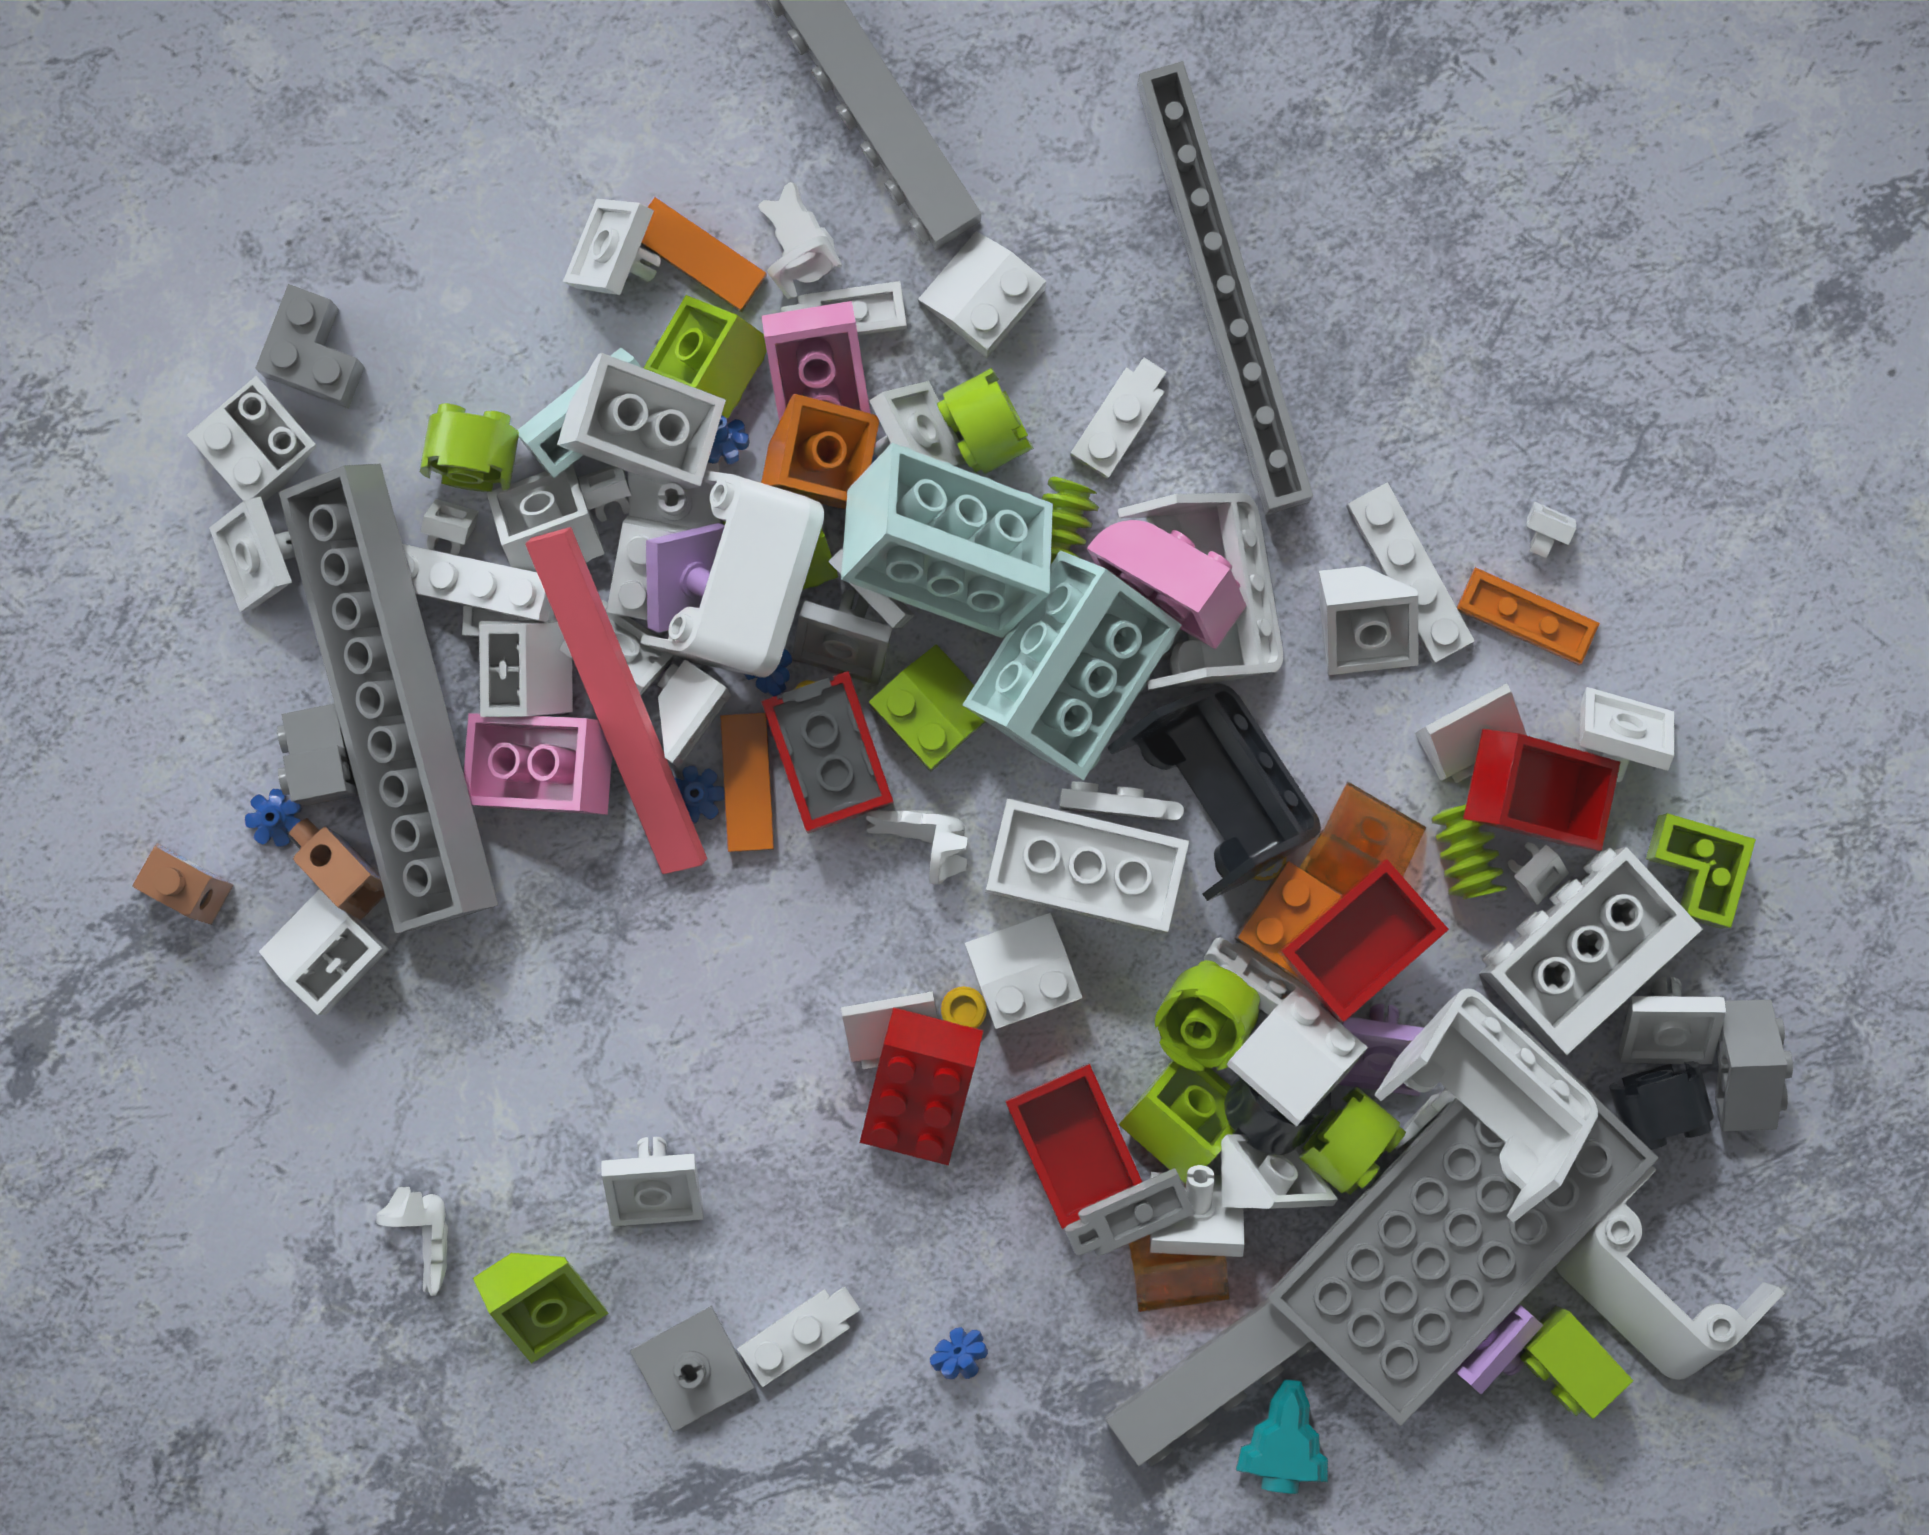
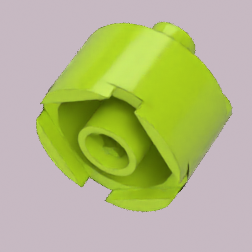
[937,368,1034,474]
[420,403,519,492]
[1154,960,1260,1071]
[1298,1087,1406,1195]

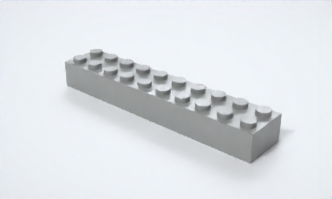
[278,463,498,934]

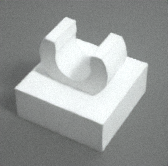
[578,466,631,522]
[421,499,479,555]
[1527,502,1576,558]
[1507,842,1569,905]

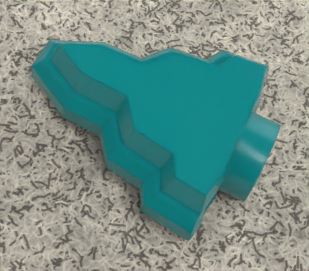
[1236,1379,1328,1494]

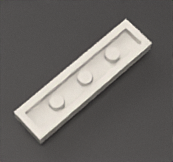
[1346,482,1475,664]
[402,544,551,623]

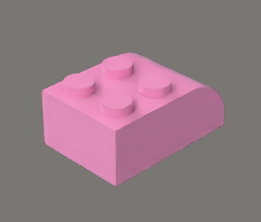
[762,301,876,447]
[1087,520,1246,649]
[464,713,612,815]

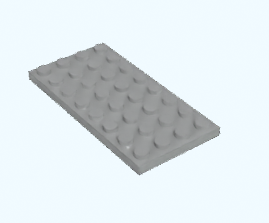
[1265,1028,1659,1426]

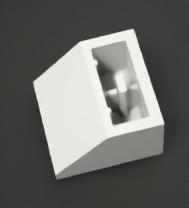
[187,376,317,503]
[479,620,573,717]
[259,889,389,1015]

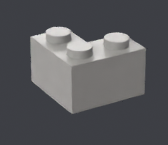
[255,284,365,409]
[277,704,359,806]
[1715,999,1793,1131]

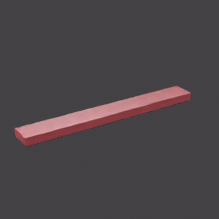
[525,527,708,874]

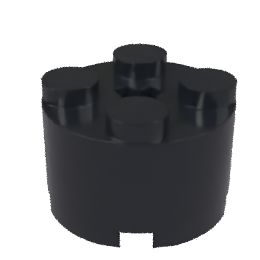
[1609,1061,1714,1150]
[1224,1076,1331,1155]

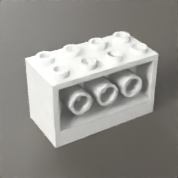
[985,798,1189,934]
[1479,847,1703,1055]

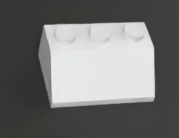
[557,353,726,490]

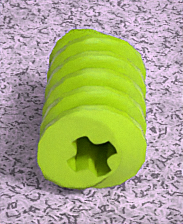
[1042,476,1099,564]
[1431,805,1507,900]

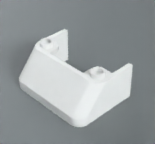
[640,470,824,677]
[1118,493,1283,690]
[1375,989,1598,1223]
[1554,1166,1785,1380]

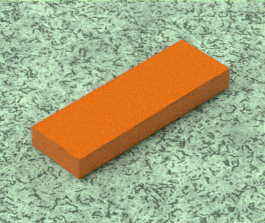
[641,197,767,312]
[1457,567,1600,665]
[720,713,774,852]

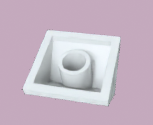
[1221,1134,1338,1209]

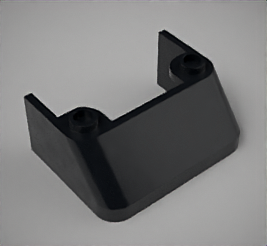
[1107,683,1321,901]

